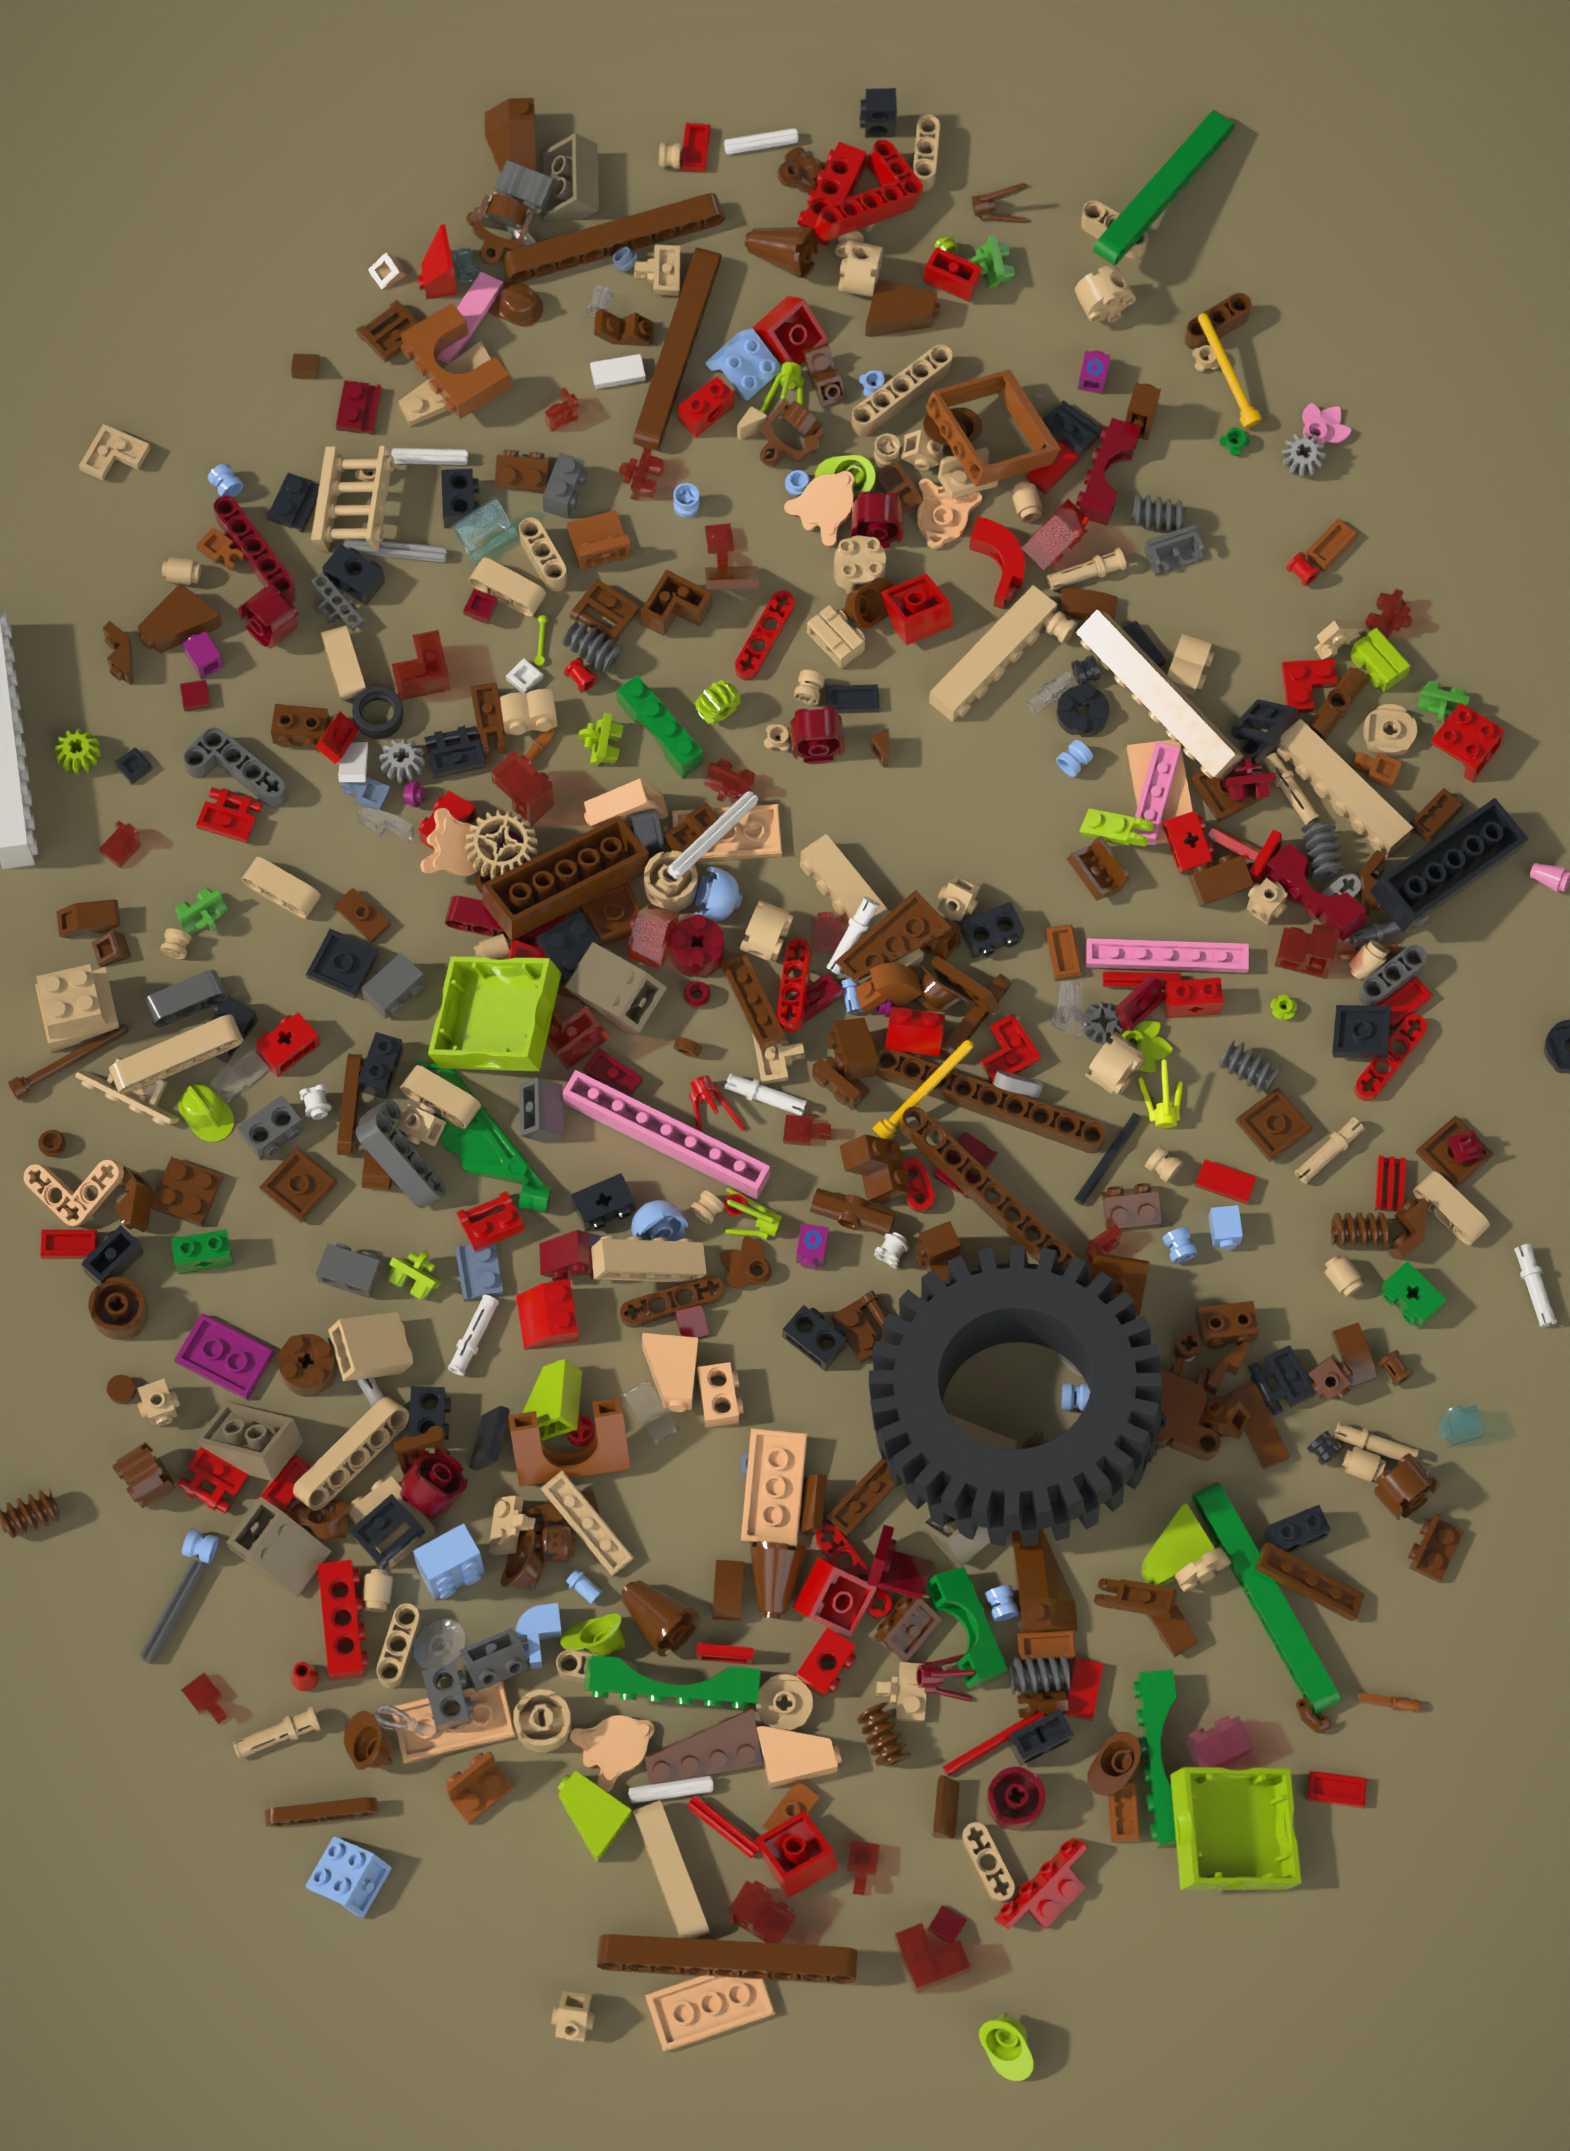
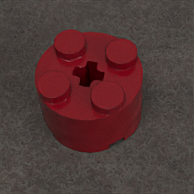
[851,491,904,549]
[238,584,298,648]
[790,707,845,764]
[670,914,724,978]
[400,1450,468,1519]
[986,1766,1046,1830]

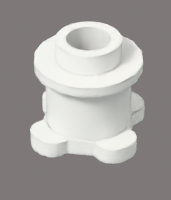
[299,1084,332,1120]
[874,1232,909,1269]

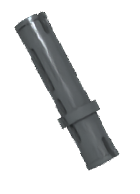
[1348,916,1429,949]

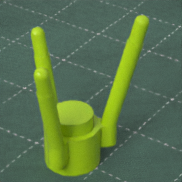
[760,362,804,413]
[725,1187,782,1240]

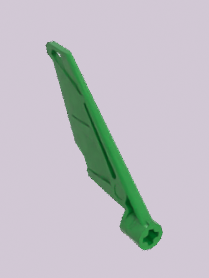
[416,1061,552,1213]

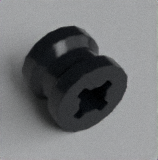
[1071,655,1101,686]
[1307,1430,1343,1466]

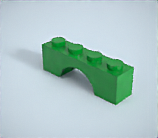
[617,675,703,779]
[926,1567,1008,1689]

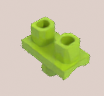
[578,712,624,767]
[388,1250,442,1300]

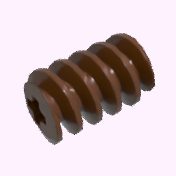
[1330,1212,1389,1247]
[0,1487,60,1538]
[857,1702,911,1767]

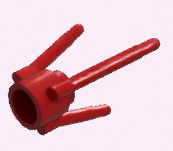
[689,1076,745,1133]

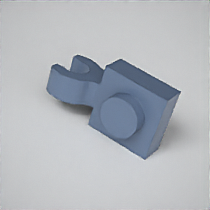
[341,777,391,813]

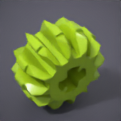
[695,680,741,725]
[54,728,101,775]

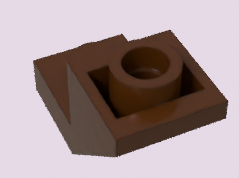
[594,309,654,346]
[803,343,846,407]
[102,621,133,685]
[1358,850,1386,917]
[56,899,121,938]
[115,1166,153,1232]
[1387,1197,1428,1258]

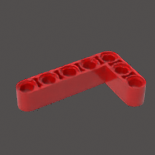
[814,139,923,240]

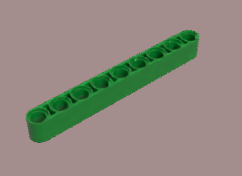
[1093,110,1235,266]
[1192,1482,1341,1715]

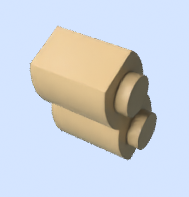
[1167,634,1214,696]
[500,689,558,735]

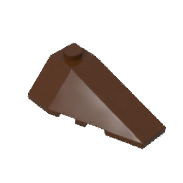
[485,98,536,202]
[1011,1528,1078,1633]

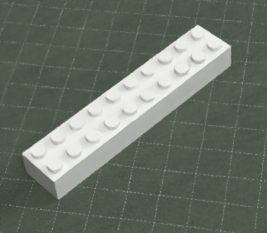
[0,609,38,870]

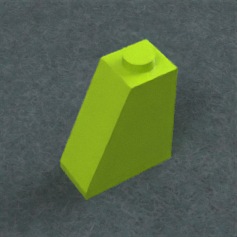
[522,1359,582,1441]
[1140,1503,1215,1586]
[558,1770,632,1862]

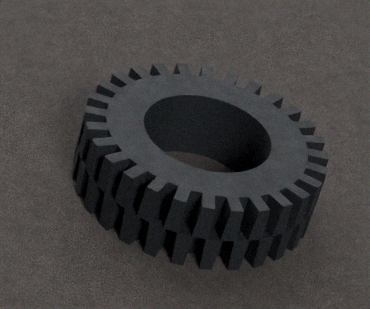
[869,1245,1162,1546]

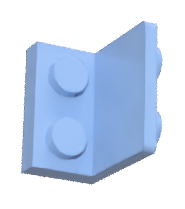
[705,328,782,401]
[306,1837,392,1919]

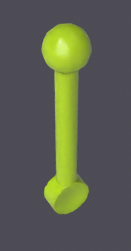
[534,615,548,667]

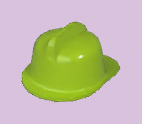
[815,455,876,497]
[178,1084,234,1142]
[560,1613,625,1656]
[979,2013,1034,2081]

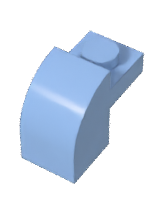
[515,1603,562,1669]

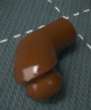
[1296,1698,1331,1734]

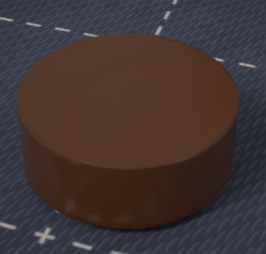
[673,1037,702,1058]
[107,1375,136,1404]

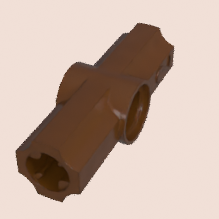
[1308,667,1369,741]
[810,1188,896,1236]

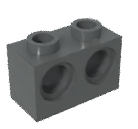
[238,1095,304,1160]
[422,1663,474,1732]

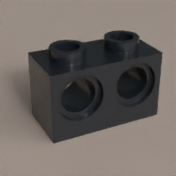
[860,88,897,138]
[441,468,480,528]
[960,901,1024,958]
[358,1032,404,1099]
[782,1305,847,1371]
[408,1386,451,1449]
[1264,1505,1331,1553]
[1007,1709,1074,1766]

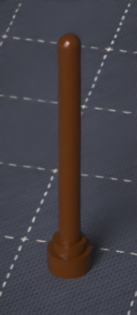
[8,1024,128,1101]

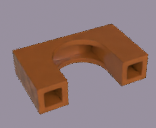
[400,303,511,419]
[508,1398,631,1487]

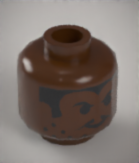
[535,1525,576,1563]

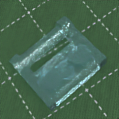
[452,498,519,566]

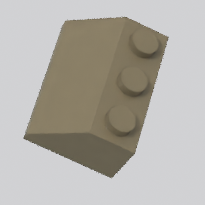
[541,133,599,221]
[918,1514,990,1566]

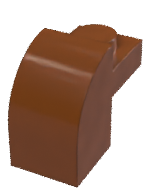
[855,963,922,1013]

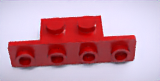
[994,1838,1088,1929]

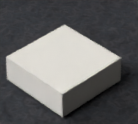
[506,658,543,693]

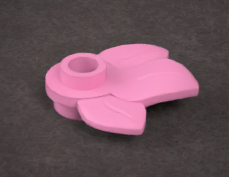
[1302,403,1351,444]

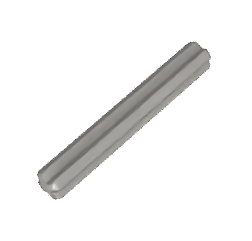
[344,539,447,562]

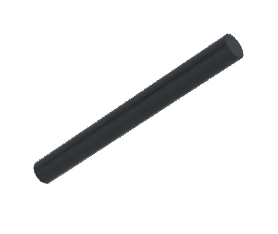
[1074,1113,1142,1205]

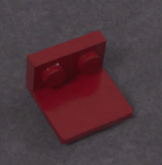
[867,1525,932,1599]

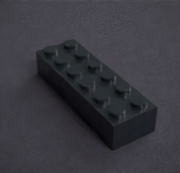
[1370,798,1529,933]

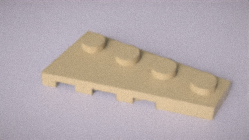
[398,341,490,426]

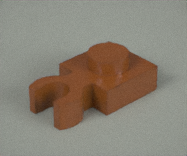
[196,527,245,572]

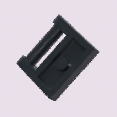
[1231,699,1300,747]
[349,1494,426,1570]

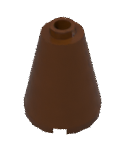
[745,227,819,278]
[750,1541,807,1619]
[621,1580,699,1657]

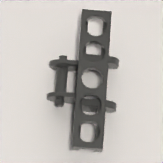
[311,572,364,632]

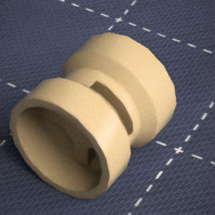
[874,434,900,468]
[793,670,825,706]
[1145,1145,1183,1183]

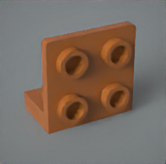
[567,510,631,570]
[445,1751,514,1825]

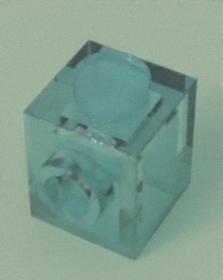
[1438,1405,1485,1447]

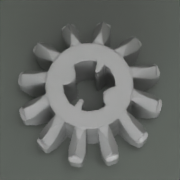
[1281,432,1326,477]
[379,737,425,784]

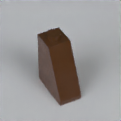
[865,280,941,337]
[138,583,222,653]

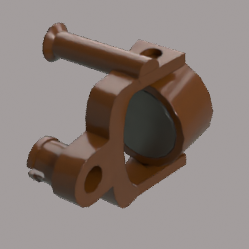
[466,193,533,265]
[760,399,824,467]

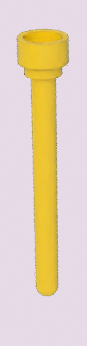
[1198,313,1263,429]
[872,1040,973,1140]

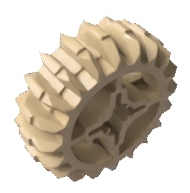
[465,809,538,880]

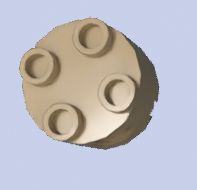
[838,240,883,297]
[1075,265,1136,323]
[833,536,886,594]
[644,851,698,914]
[740,900,794,961]
[1085,1032,1146,1095]
[513,1689,571,1753]

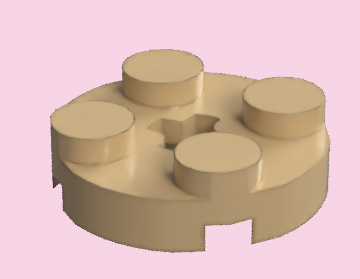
[1363,704,1417,757]
[1175,1547,1231,1592]
[756,1674,813,1732]

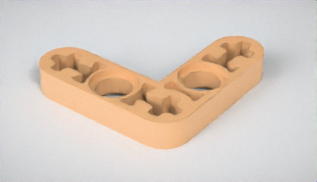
[24,1160,124,1226]

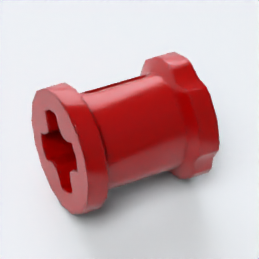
[1286,552,1321,587]
[563,657,598,693]

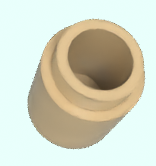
[1011,481,1043,522]
[162,556,201,586]
[473,934,512,960]
[1349,940,1388,981]
[1324,1255,1364,1297]
[1342,1447,1386,1482]
[362,1569,393,1613]

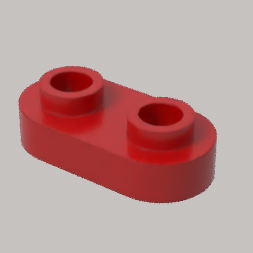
[903,1158,935,1213]

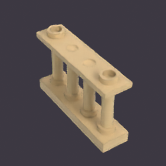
[311,446,395,552]

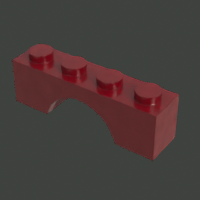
[1076,418,1141,526]
[1267,843,1366,942]

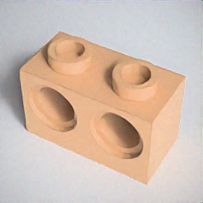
[697,1362,744,1428]

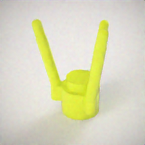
[1138,1059,1183,1128]

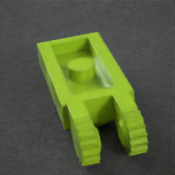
[1079,808,1155,847]

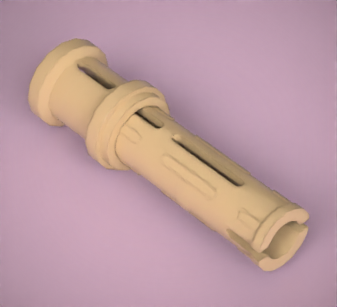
[1046,547,1127,591]
[233,1706,321,1759]

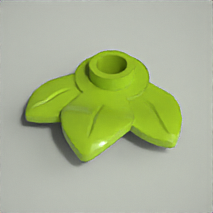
[1121,1021,1173,1073]

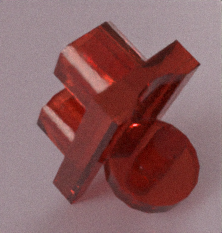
[619,447,664,501]
[1365,589,1413,639]
[704,759,755,802]

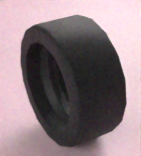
[352,686,404,739]

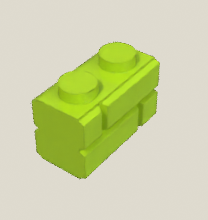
[1350,628,1411,692]

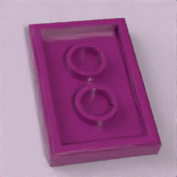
[174,1313,275,1400]

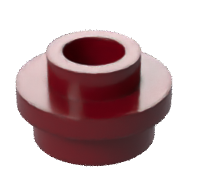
[684,981,711,1008]

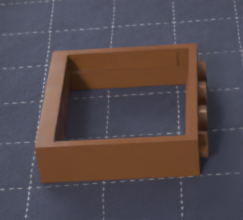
[925,369,1060,487]

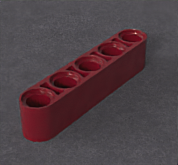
[214,495,296,603]
[444,896,569,947]

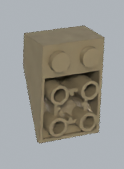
[564,942,667,1033]
[226,1497,332,1597]

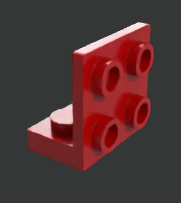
[1431,703,1505,783]

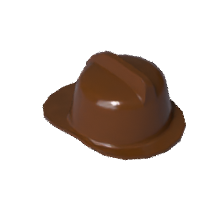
[488,282,544,326]
[923,407,983,448]
[842,578,894,629]
[916,967,973,1012]
[289,1501,352,1540]
[501,1529,544,1591]
[344,1711,393,1770]
[1087,1731,1142,1796]

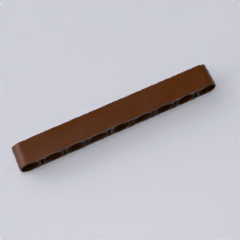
[502,193,725,283]
[633,247,722,451]
[876,1048,1106,1154]
[899,1106,1078,1271]
[596,1934,858,1984]

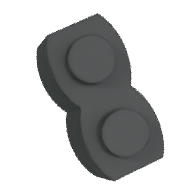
[495,160,556,212]

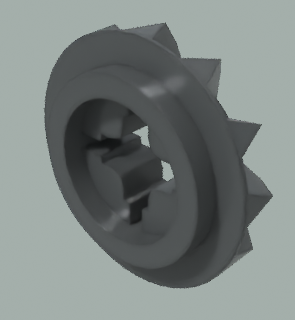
[1081,1001,1124,1044]

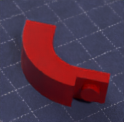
[969,516,1025,609]

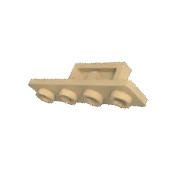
[75,1058,180,1126]

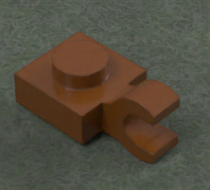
[1017,1688,1068,1718]

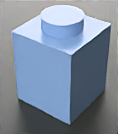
[1208,1205,1243,1250]

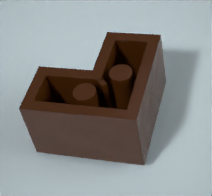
[641,569,712,636]
[840,1134,909,1204]
[915,1221,961,1282]

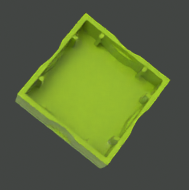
[428,956,561,1071]
[1170,1767,1301,1890]

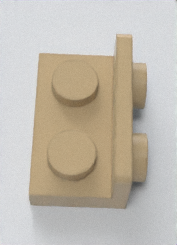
[938,447,999,499]

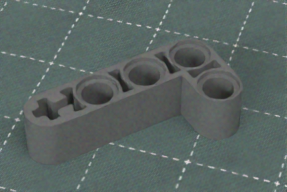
[183,727,287,808]
[356,1099,446,1208]

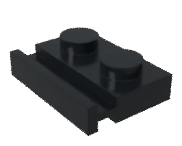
[1042,400,1102,456]
[267,472,320,533]

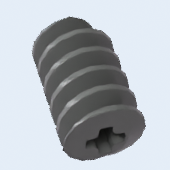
[1131,493,1187,532]
[562,621,622,674]
[1301,822,1344,882]
[1219,1040,1281,1093]
[1010,1655,1070,1694]

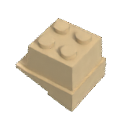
[35,964,119,1053]

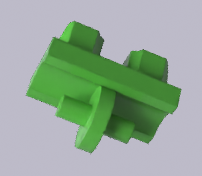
[971,235,1015,288]
[1417,681,1470,723]
[175,887,228,935]

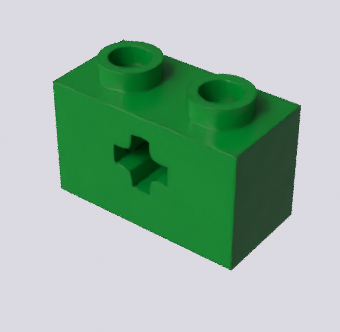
[171,1230,233,1274]
[1380,1261,1447,1329]

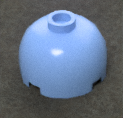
[695,866,742,922]
[631,1200,688,1241]

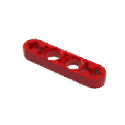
[735,590,794,681]
[777,938,812,1033]
[1354,1014,1427,1101]
[815,1524,892,1619]

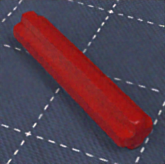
[1102,971,1182,988]
[687,1795,760,1859]

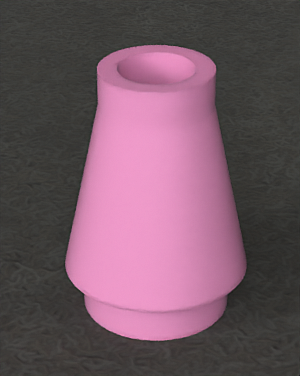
[1530,862,1570,892]

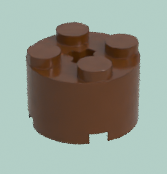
[88,1277,148,1340]
[278,1334,337,1397]
[112,1441,177,1509]
[1374,1453,1440,1520]

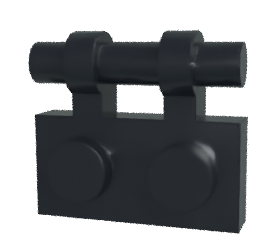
[424,725,486,779]
[1248,1345,1316,1416]

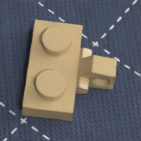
[634,245,680,296]
[1314,620,1368,660]
[752,1033,805,1085]
[488,1495,535,1555]
[876,1662,926,1723]

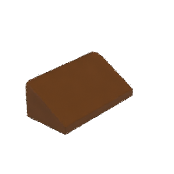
[933,1775,960,1840]

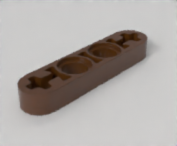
[940,974,1012,1059]
[337,1053,363,1156]
[620,1276,724,1328]
[265,1797,378,1827]

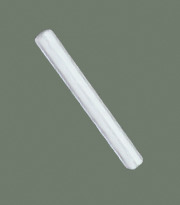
[668,791,758,879]

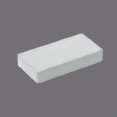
[590,354,646,389]
[338,742,368,782]

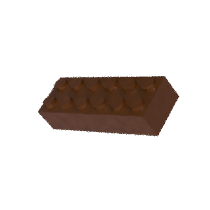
[482,816,649,941]

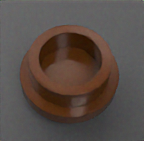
[38,1130,66,1157]

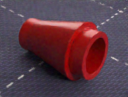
[290,1662,319,1692]

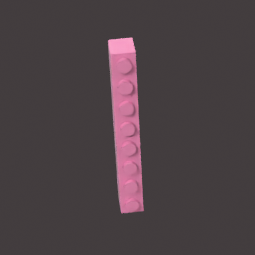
[562,1070,770,1200]

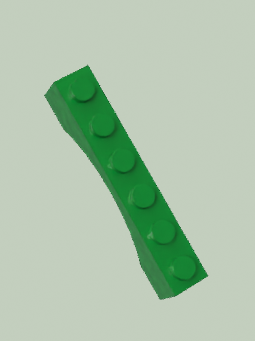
[584,1655,760,1709]
[1133,1669,1177,1848]

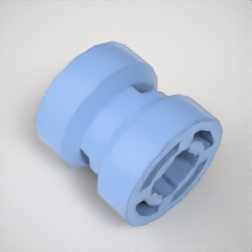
[207,463,244,497]
[673,483,699,518]
[1056,740,1093,777]
[1162,1227,1198,1264]
[1062,1383,1090,1411]
[182,1528,219,1564]
[985,1585,1020,1622]

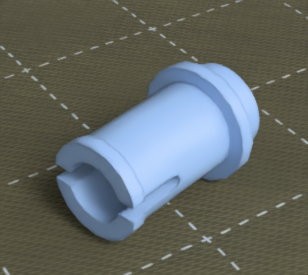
[841,979,863,1014]
[566,1569,603,1605]

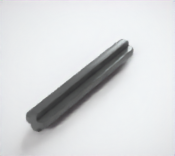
[139,1560,206,1664]

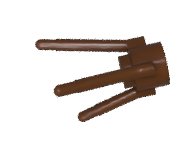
[972,183,1027,223]

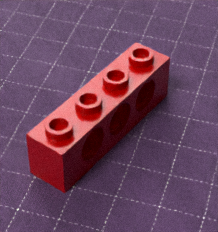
[797,142,867,246]
[318,1560,369,1681]

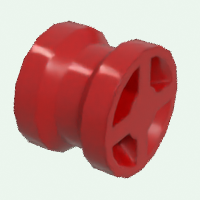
[567,1414,595,1447]

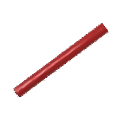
[942,1710,1045,1776]

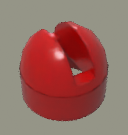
[724,1194,747,1217]

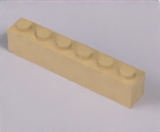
[929,585,1057,722]
[1275,719,1413,857]
[799,834,924,971]

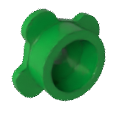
[1219,427,1251,456]

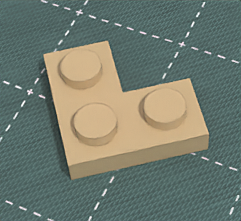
[79,424,150,480]

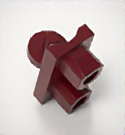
[1223,756,1275,801]

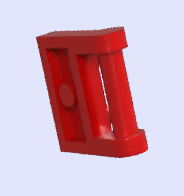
[456,1191,526,1252]

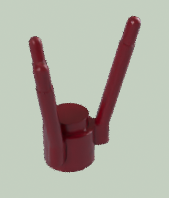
[916,1654,975,1702]

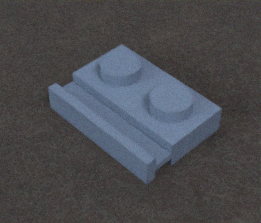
[455,1244,504,1302]

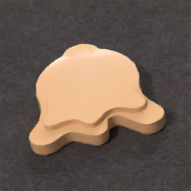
[784,471,855,547]
[916,478,982,549]
[420,808,494,876]
[570,1715,654,1793]

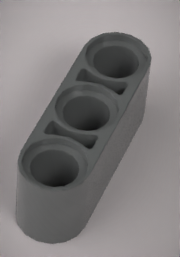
[1359,945,1427,1006]
[144,970,227,1027]

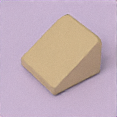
[369,253,408,290]
[737,407,767,440]

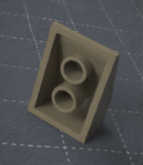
[196,1402,303,1481]

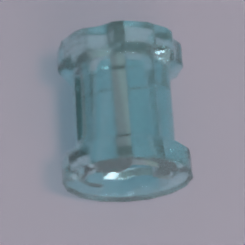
[451,248,480,282]

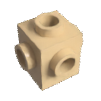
[901,429,944,471]
[937,875,981,922]
[1247,878,1288,925]
[397,1104,446,1147]
[137,1379,180,1426]
[551,1991,595,2041]

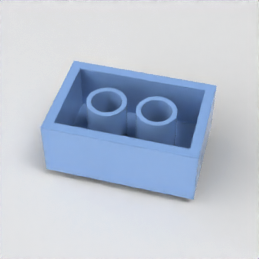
[413,1523,484,1600]

